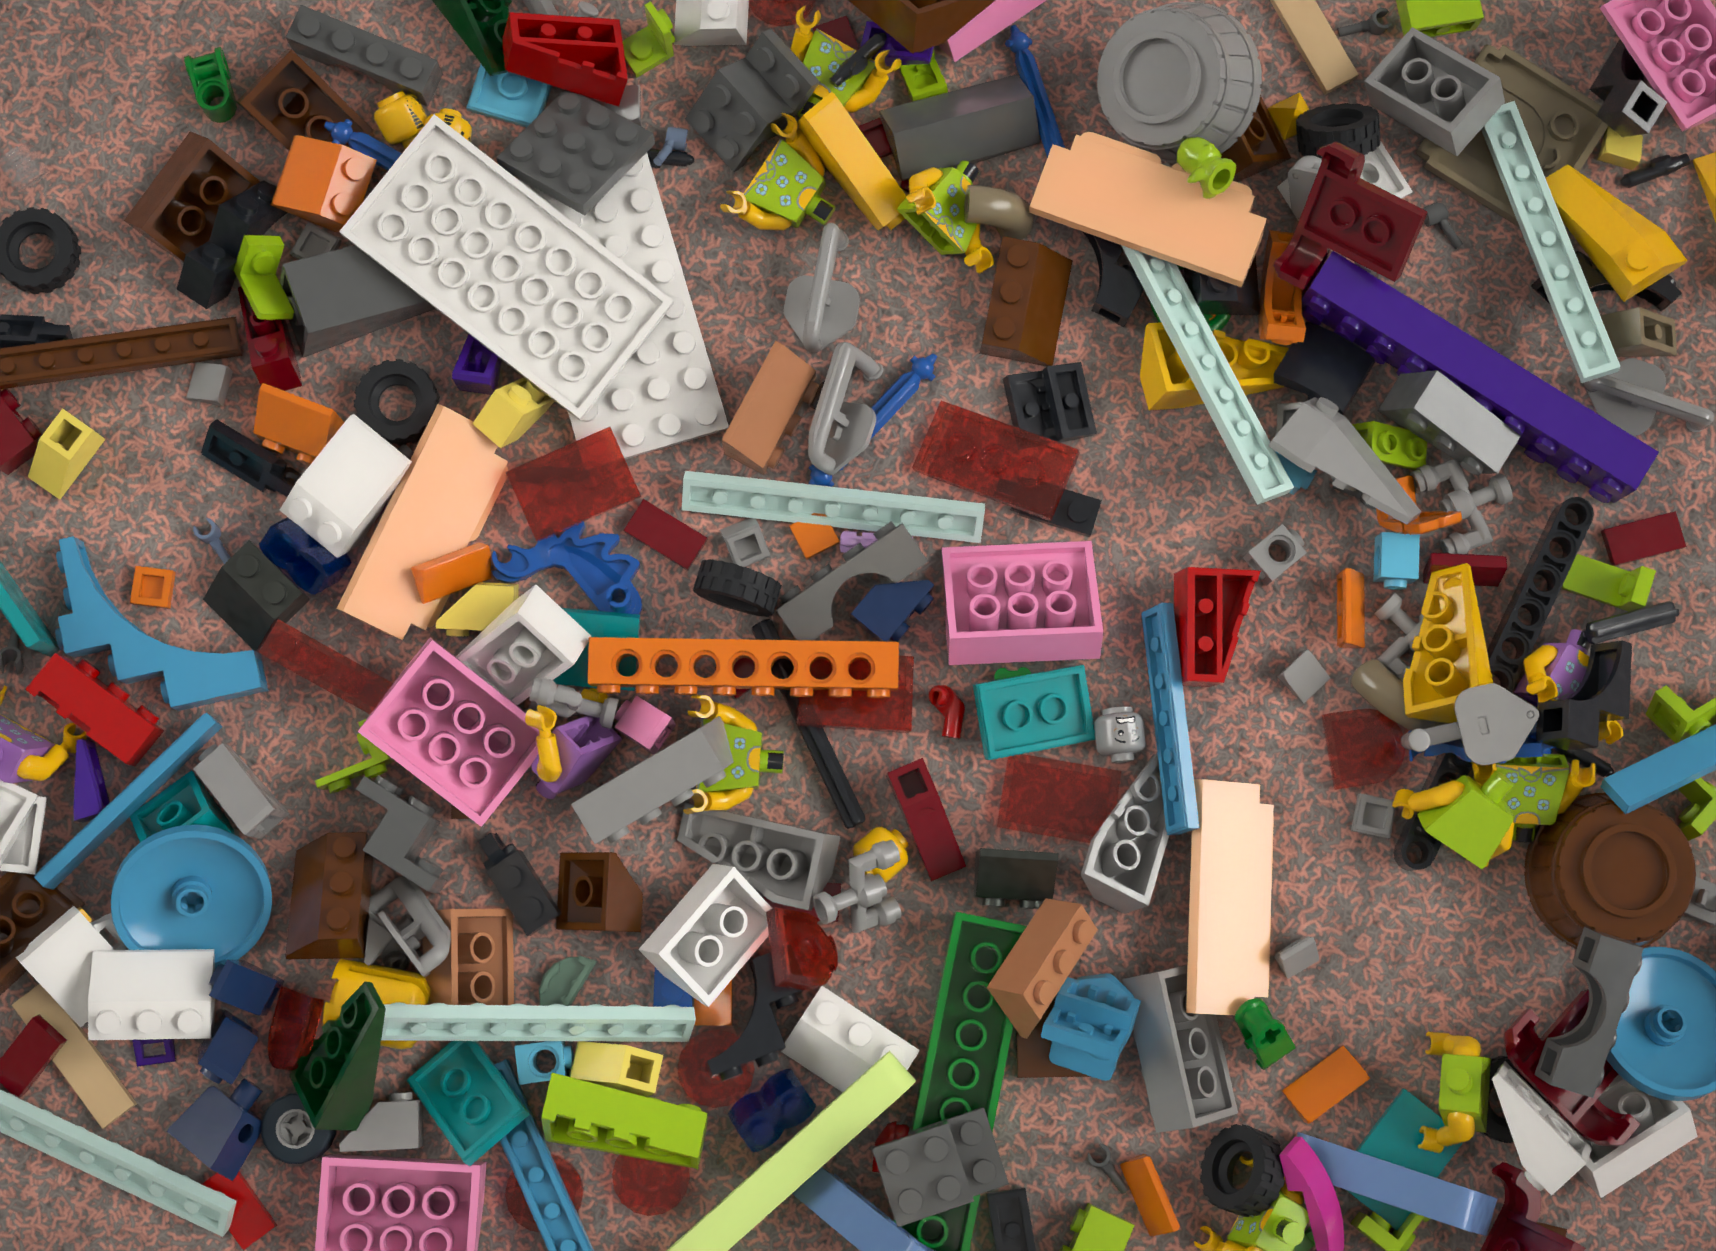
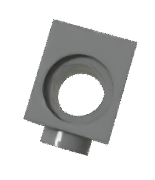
[1243,524,1307,586]

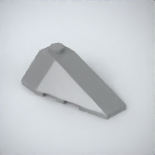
[1269,397,1421,525]
[1081,753,1169,914]
[677,803,841,911]

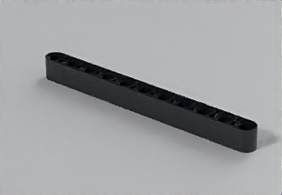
[1393,497,1594,871]

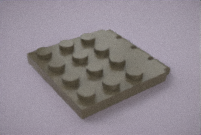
[1416,44,1608,228]

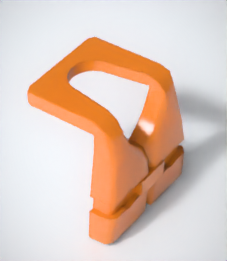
[1376,475,1462,535]

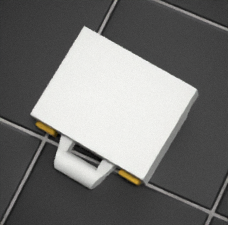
[15,906,127,1028]

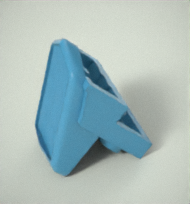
[1041,973,1141,1081]

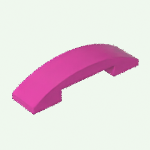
[1279,1137,1344,1251]

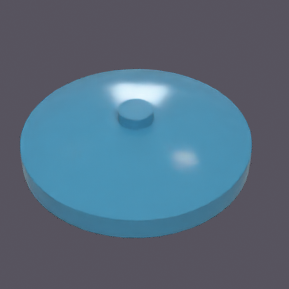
[111,825,272,969]
[1606,947,1716,1101]

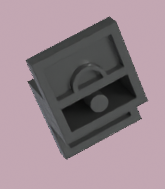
[685,29,820,172]
[356,775,448,894]
[872,1107,1009,1227]

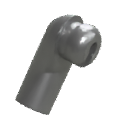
[382,914,414,970]

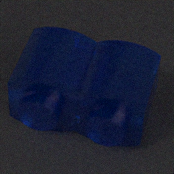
[259,517,352,595]
[728,1068,816,1152]

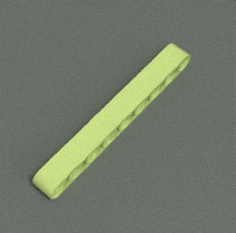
[666,1051,916,1251]

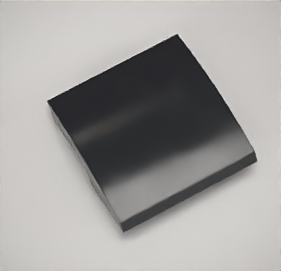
[1274,321,1375,415]
[1003,362,1097,451]

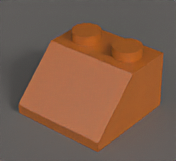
[271,135,377,233]
[253,383,344,466]

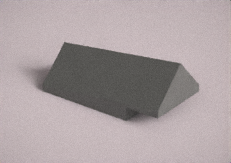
[879,74,1040,181]

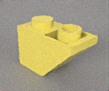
[472,377,555,448]
[28,408,105,499]
[436,582,519,636]
[569,1041,663,1097]

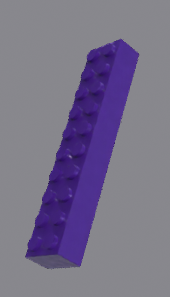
[1302,251,1659,503]

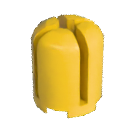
[323,959,431,1050]

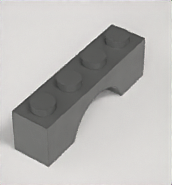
[286,5,443,107]
[776,521,928,640]
[1534,927,1644,1098]

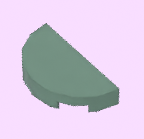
[539,956,598,1006]

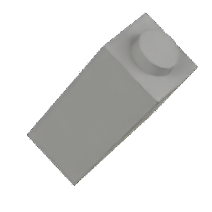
[193,743,290,839]

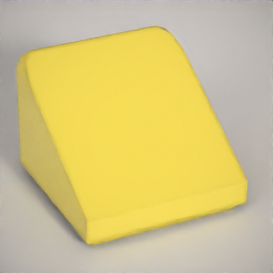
[1597,126,1643,170]

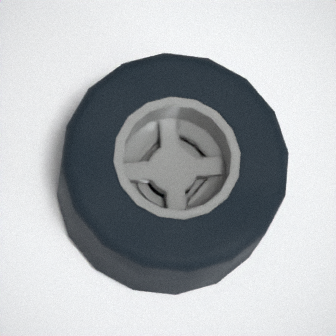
[261,1092,337,1164]

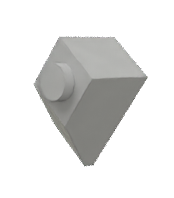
[339,1092,424,1152]

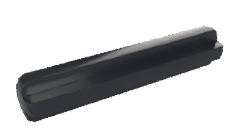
[1583,601,1679,644]

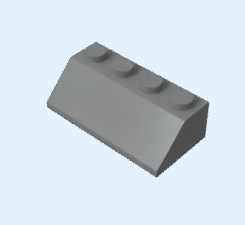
[571,716,733,844]
[1122,964,1238,1133]

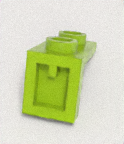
[623,1,676,78]
[234,235,294,320]
[1352,421,1427,471]
[1561,554,1656,612]
[1645,685,1716,743]
[315,719,395,794]
[1678,778,1716,841]
[1350,1212,1430,1251]

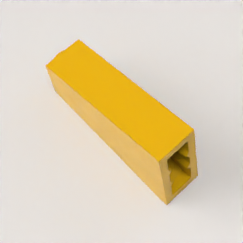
[797,92,906,231]

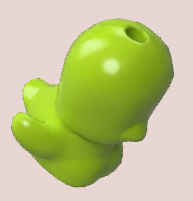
[1177,137,1236,199]

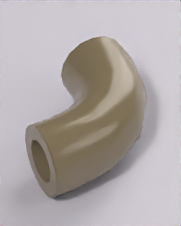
[964,185,1034,240]
[1351,660,1449,730]

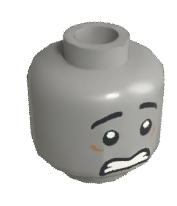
[1094,707,1146,763]

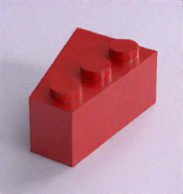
[502,12,628,107]
[1174,567,1261,687]
[25,653,164,767]

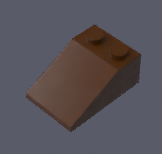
[236,49,374,151]
[0,862,85,995]

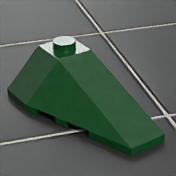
[432,0,512,76]
[289,981,386,1131]

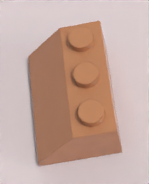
[722,340,819,475]
[987,898,1098,1039]
[423,909,514,1005]

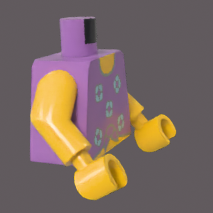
[1514,629,1623,745]
[0,685,87,783]
[525,688,622,799]

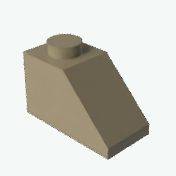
[1600,307,1677,357]

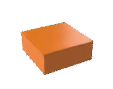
[789,513,840,560]
[130,566,176,609]

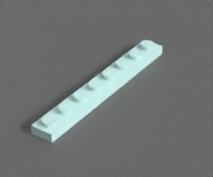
[1481,101,1621,383]
[1121,245,1294,505]
[682,471,985,543]
[381,1002,696,1042]
[0,1090,237,1237]

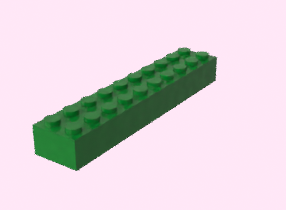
[892,912,1027,1251]

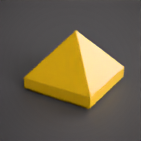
[1267,92,1309,140]

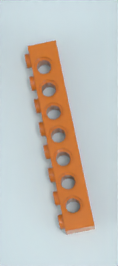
[588,637,899,698]

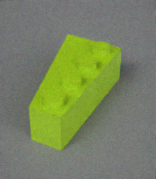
[541,1073,708,1169]

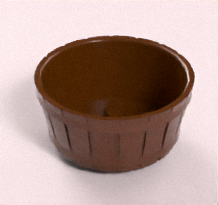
[1524,792,1696,949]

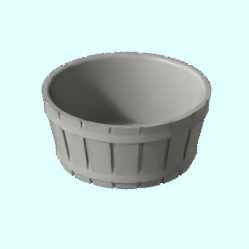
[1097,1,1262,164]

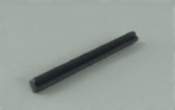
[752,619,865,829]

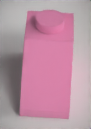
[614,696,676,755]

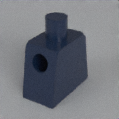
[167,1078,263,1181]

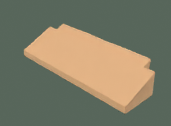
[1029,132,1267,288]
[336,404,509,640]
[1186,779,1274,1015]

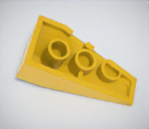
[1545,164,1688,302]
[1140,322,1289,411]
[1403,563,1493,723]

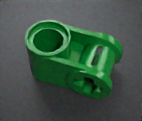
[184,47,237,123]
[1235,998,1296,1070]

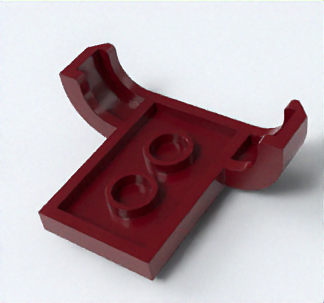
[1273,141,1428,290]
[1503,989,1641,1146]
[1480,1162,1586,1251]

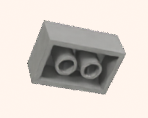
[1364,27,1505,156]

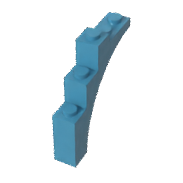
[55,536,269,711]

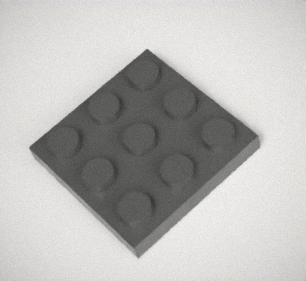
[496,90,655,216]

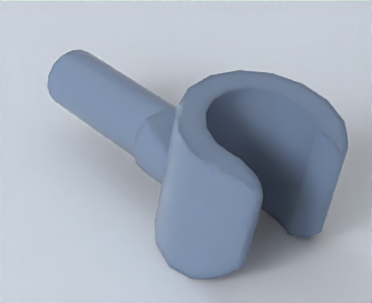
[653,127,688,166]
[193,518,231,564]

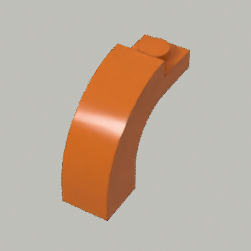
[1258,230,1306,345]

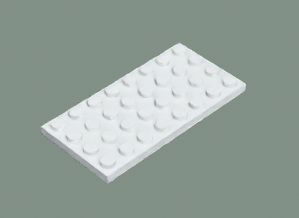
[339,114,674,421]
[518,153,729,470]

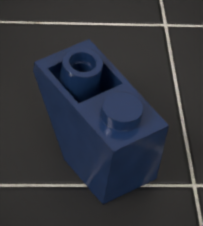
[850,580,934,642]
[209,960,285,1016]
[198,1010,259,1085]

